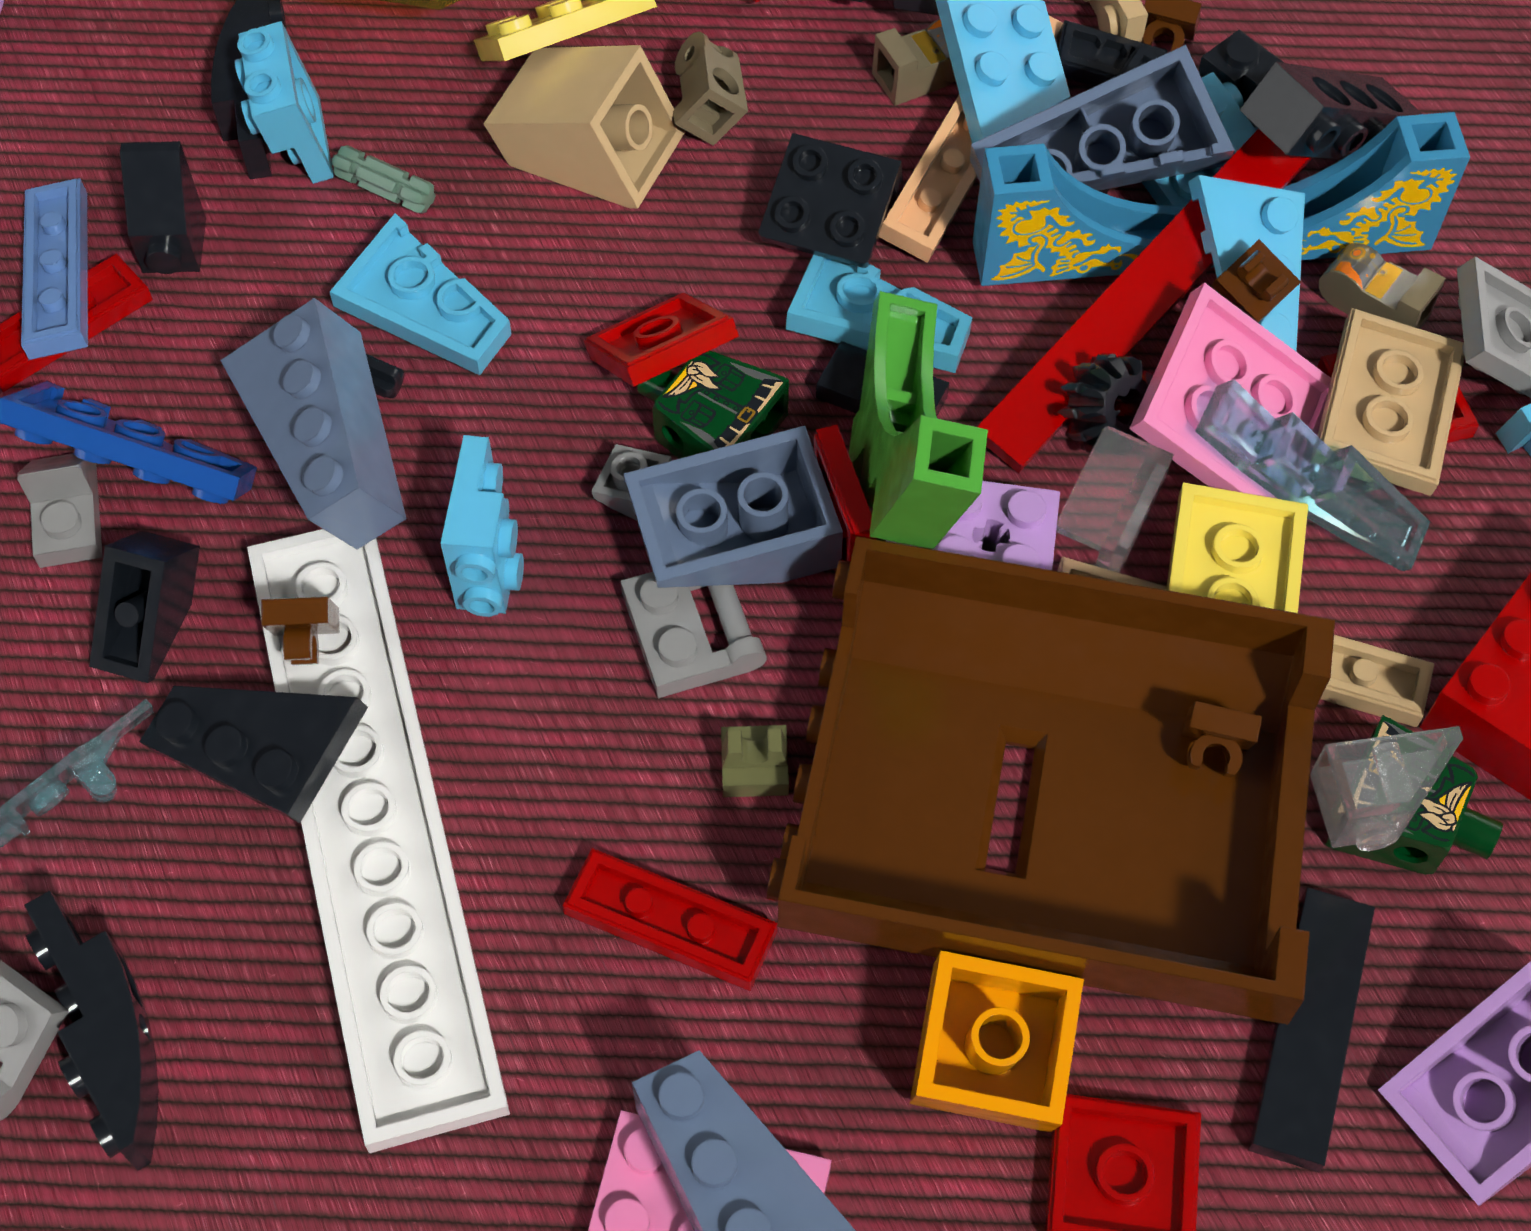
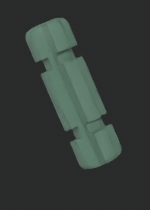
[331,145,436,214]

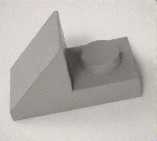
[17,453,103,568]

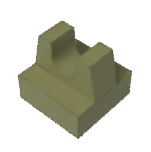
[721,725,789,797]

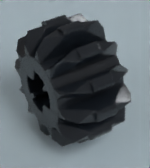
[1057,353,1154,457]

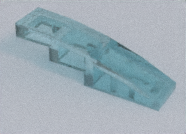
[1195,379,1430,571]

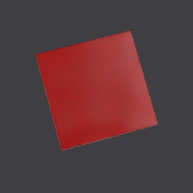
[584,293,739,387]
[814,424,876,561]
[1045,1094,1201,1231]

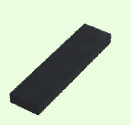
[1248,887,1375,1173]

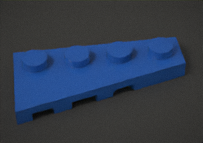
[0,381,257,504]

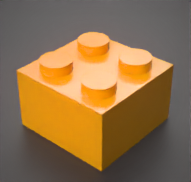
[909,951,1084,1132]

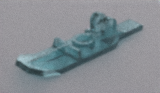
[0,699,153,848]

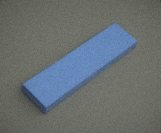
[21,178,88,360]

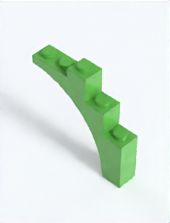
[849,291,988,550]

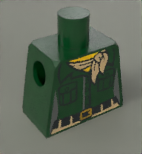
[637,351,789,459]
[1325,715,1503,875]

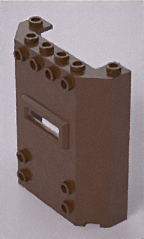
[767,536,1335,1025]

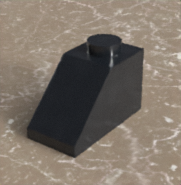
[120,141,206,274]
[89,530,200,683]

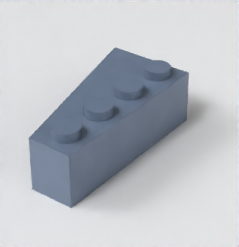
[970,45,1235,191]
[220,298,407,550]
[632,1050,856,1231]

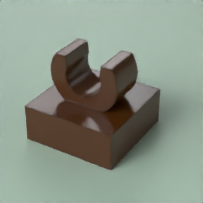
[1143,0,1202,51]
[1211,239,1301,323]
[261,597,340,665]
[1182,701,1263,778]

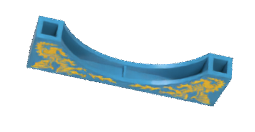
[972,112,1470,286]

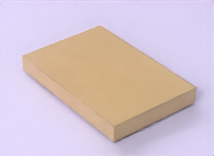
[1312,308,1465,496]

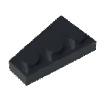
[139,685,368,823]

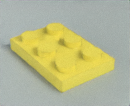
[474,0,657,61]
[1166,482,1308,613]

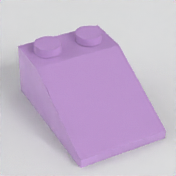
[1378,961,1531,1206]

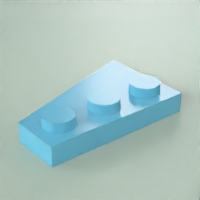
[1188,175,1305,351]
[330,213,512,375]
[786,255,973,373]

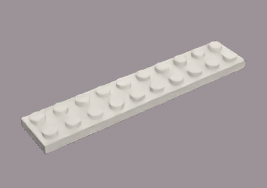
[247,529,510,1153]

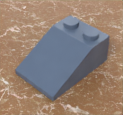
[624,426,843,588]

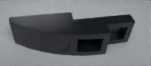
[211,0,287,179]
[24,891,159,1171]

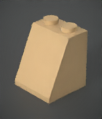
[483,45,686,209]

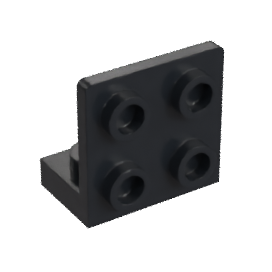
[759,133,903,268]

